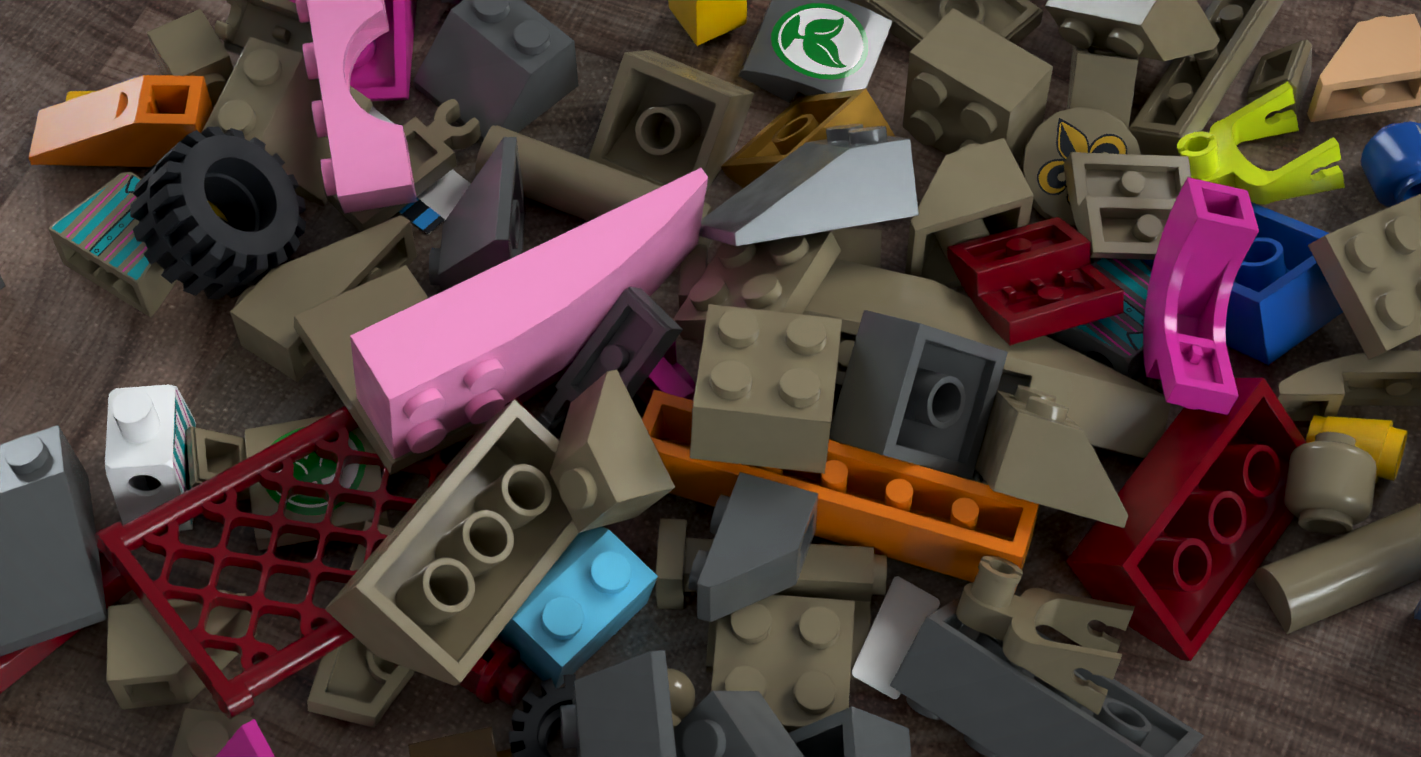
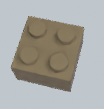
[902,8,1053,165]
[690,304,842,474]

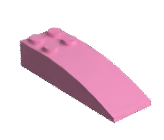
[350,168,708,459]

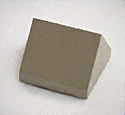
[1246,39,1312,115]
[185,426,250,504]

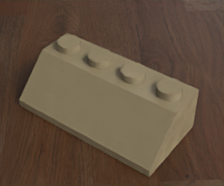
[325,399,579,686]

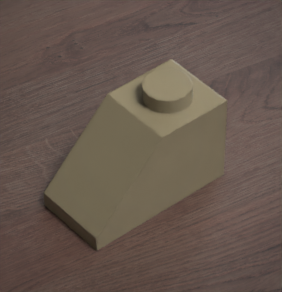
[1067,46,1138,129]
[550,369,675,533]

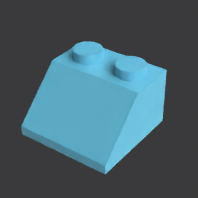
[497,527,658,689]

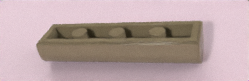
[1129,0,1285,156]
[475,125,712,248]
[1253,502,1421,634]

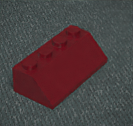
[1066,378,1307,661]

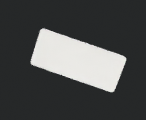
[851,576,940,699]

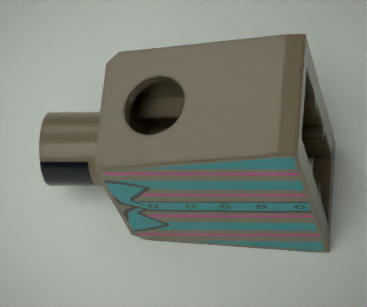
[48,172,178,318]

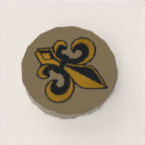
[1020,107,1141,229]

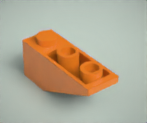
[28,75,213,167]

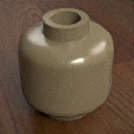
[1284,432,1377,535]

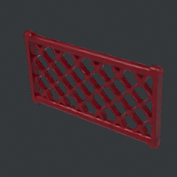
[94,397,538,719]

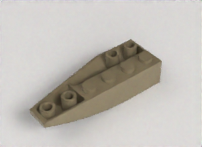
[802,259,1171,459]

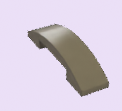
[1274,350,1421,427]

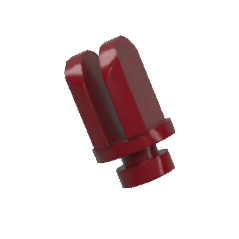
[459,639,534,707]

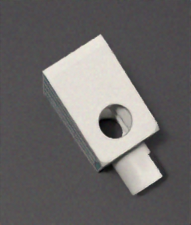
[105,384,196,530]

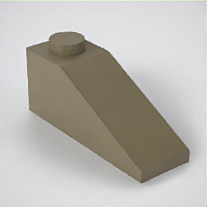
[230,215,417,383]

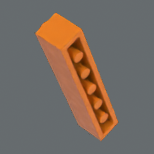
[642,390,1039,595]

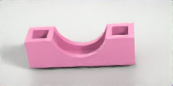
[295,0,417,214]

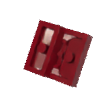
[947,217,1124,346]

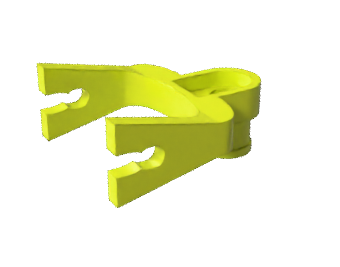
[1177,81,1345,205]

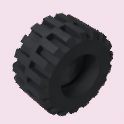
[130,126,306,300]

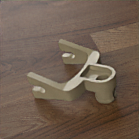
[955,556,1135,716]

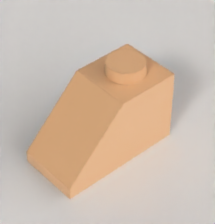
[1307,14,1421,122]

